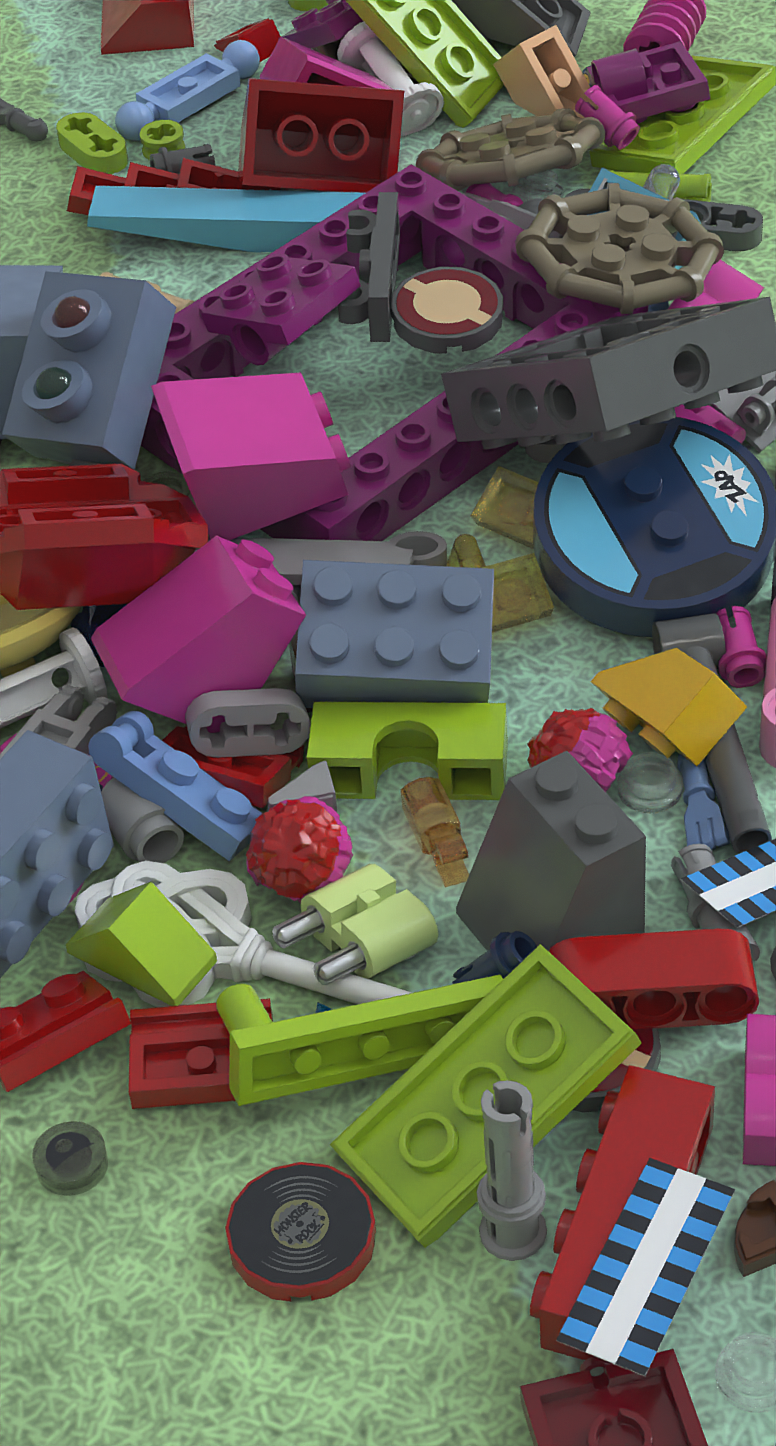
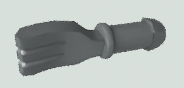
[0,98,48,142]

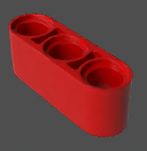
[549,928,759,1029]

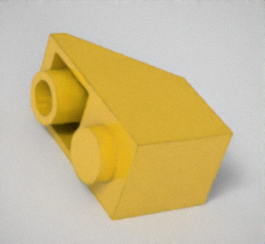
[590,648,747,766]

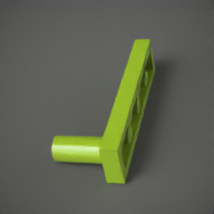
[216,975,503,1106]

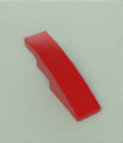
[67,158,281,215]

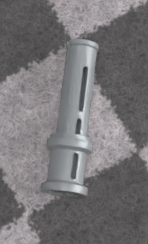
[477,1080,547,1261]

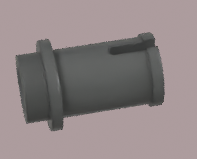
[150,144,215,174]

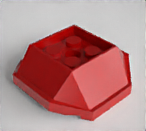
[0,464,208,610]

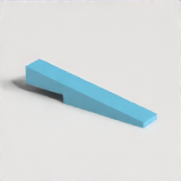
[87,186,365,252]

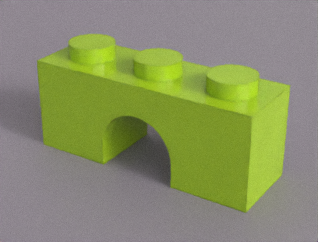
[307,702,508,800]

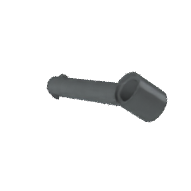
[652,613,772,854]

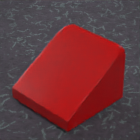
[214,18,281,62]

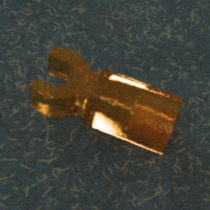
[400,777,469,887]

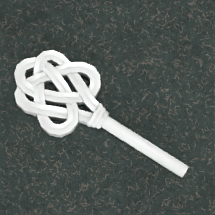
[75,860,412,1007]

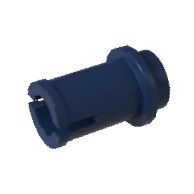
[452,931,537,984]

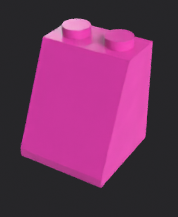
[151,372,351,540]
[91,535,306,733]

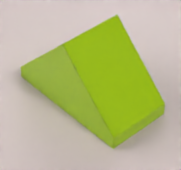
[65,881,217,1006]

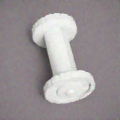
[337,22,444,137]
[0,627,108,728]

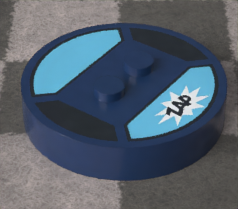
[533,417,776,637]

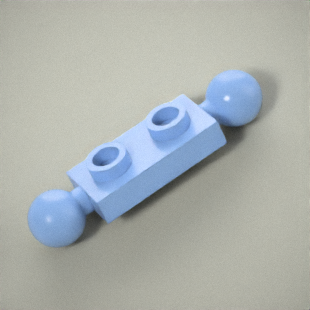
[115,40,260,141]

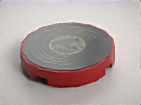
[225,1162,376,1302]

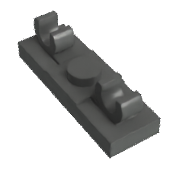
[338,192,400,342]

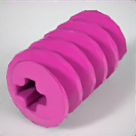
[623,0,706,53]

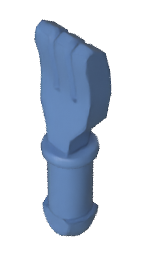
[677,754,730,850]

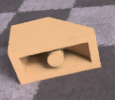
[493,25,598,119]

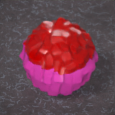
[527,708,633,792]
[246,796,354,904]

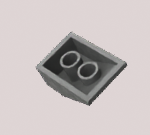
[451,0,591,57]

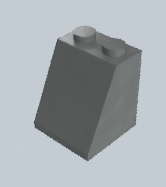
[456,751,646,951]

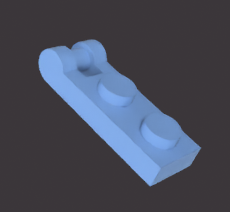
[88,711,263,861]

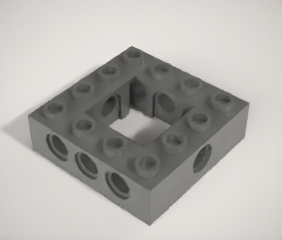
[441,297,776,449]

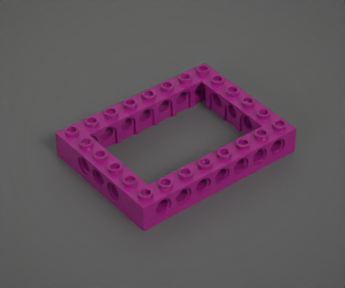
[141,164,649,541]

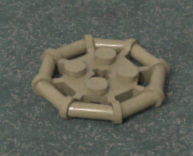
[416,108,605,191]
[515,183,724,314]

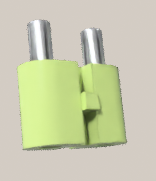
[272,864,438,985]

